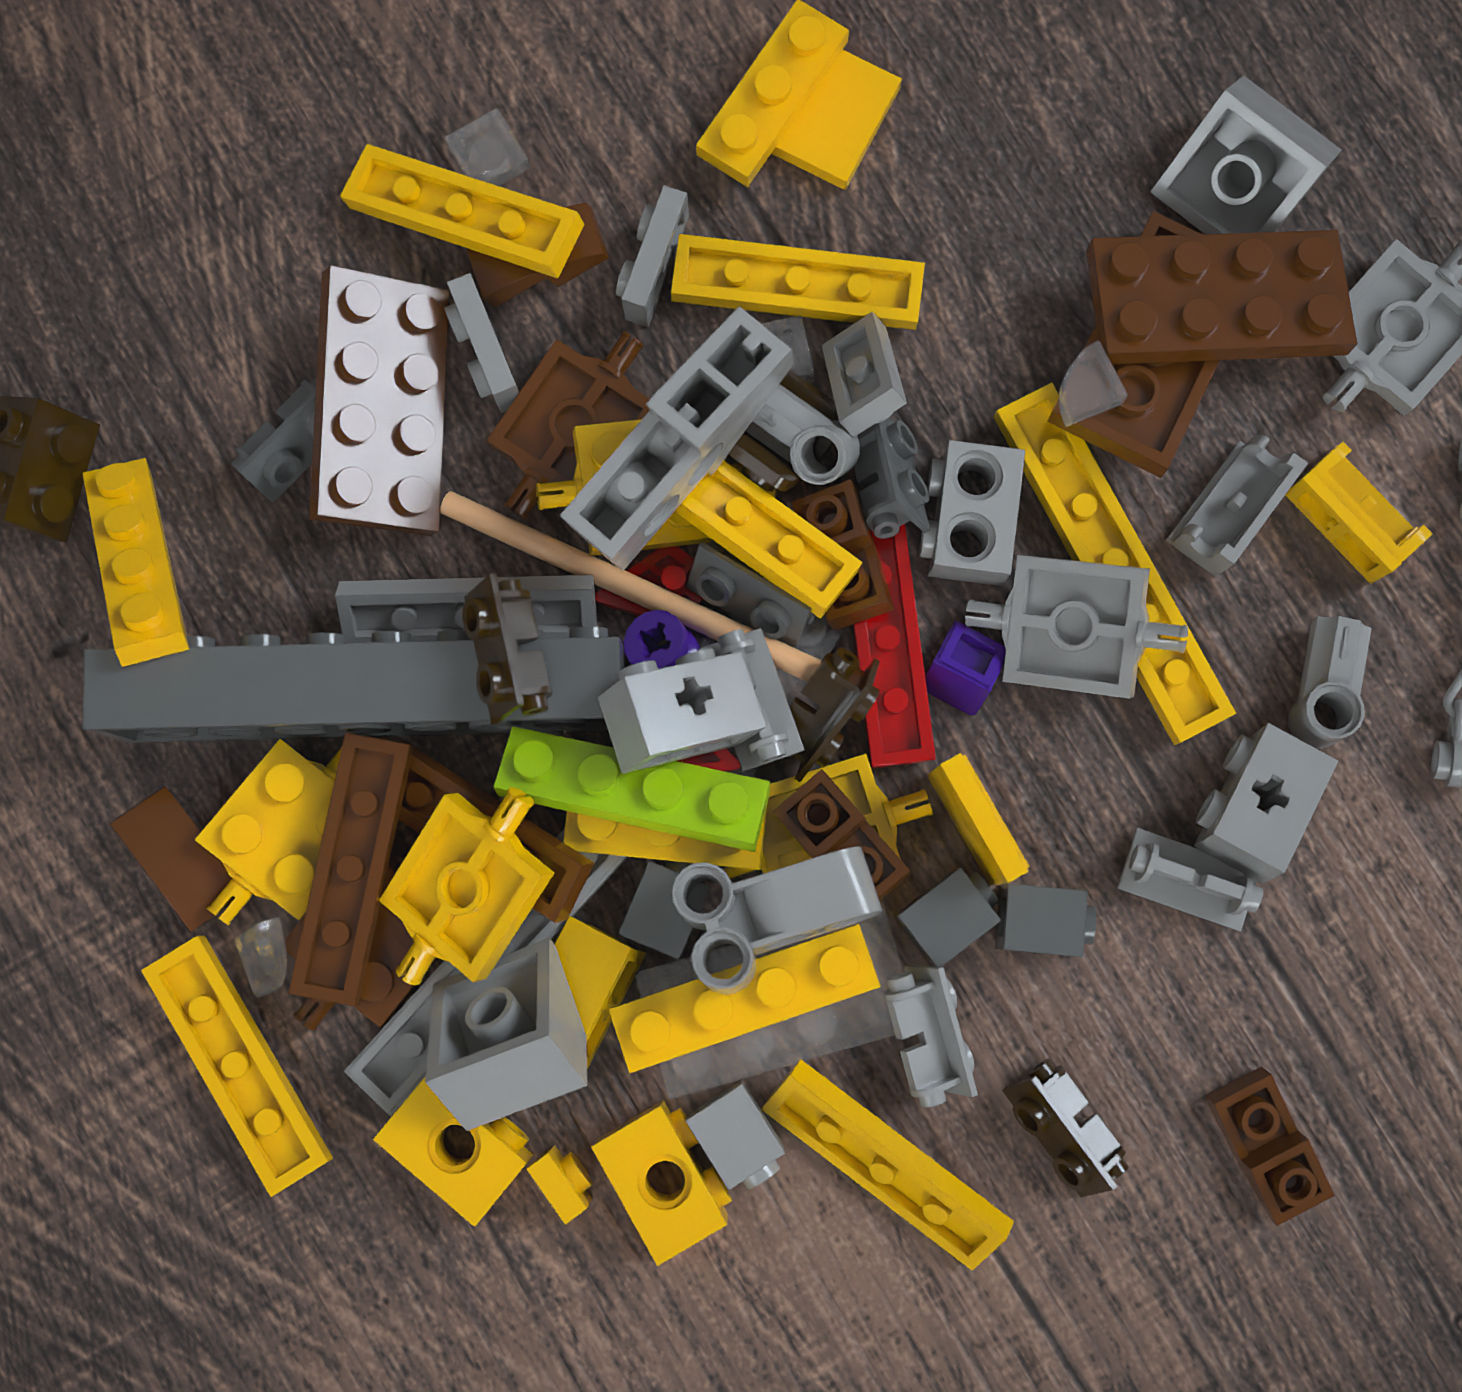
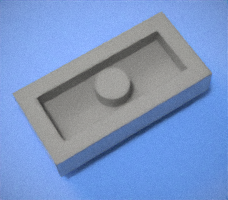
[616,185,689,327]
[444,273,519,413]
[822,311,907,437]

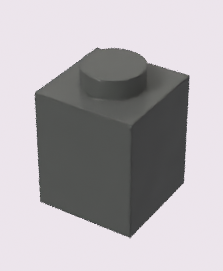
[618,861,711,960]
[893,868,1001,967]
[995,884,1096,957]

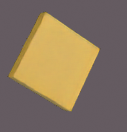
[771,50,902,190]
[927,753,1030,886]

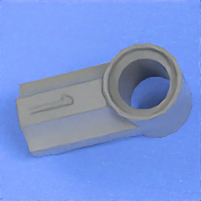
[745,384,860,485]
[1288,616,1372,749]

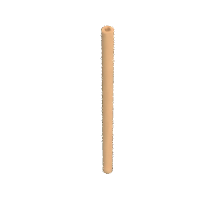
[440,491,821,682]

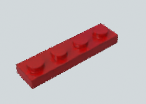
[852,524,936,769]

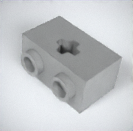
[598,648,767,774]
[1194,723,1338,884]

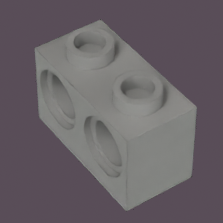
[919,440,1025,586]

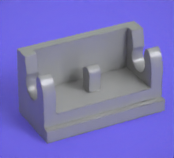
[1165,435,1308,577]

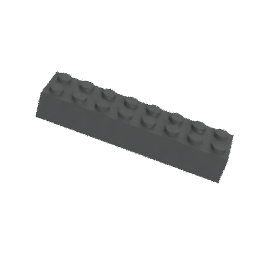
[83,626,628,743]

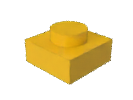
[527,1146,593,1225]

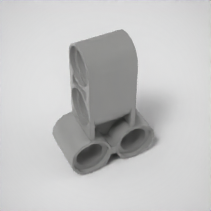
[672,846,883,995]

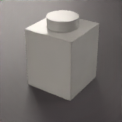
[686,1079,785,1190]

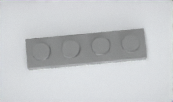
[335,575,598,643]

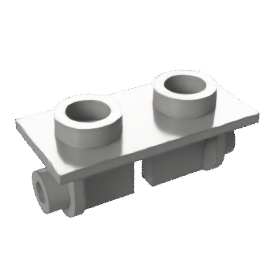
[700,628,805,772]
[1117,828,1263,932]
[883,965,978,1107]

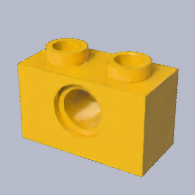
[373,1076,534,1227]
[591,1100,732,1266]

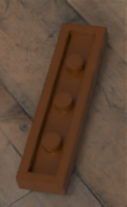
[288,732,414,1006]
[380,735,595,923]

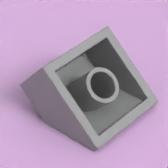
[1150,75,1341,234]
[425,938,587,1131]

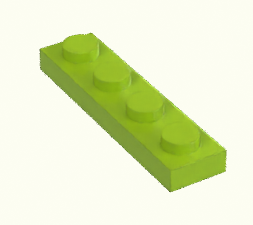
[494,726,770,852]

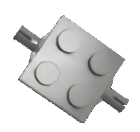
[1323,239,1462,416]
[965,555,1188,699]

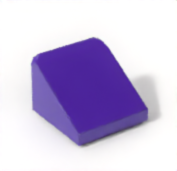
[925,620,1006,716]

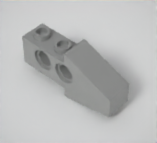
[560,306,794,572]

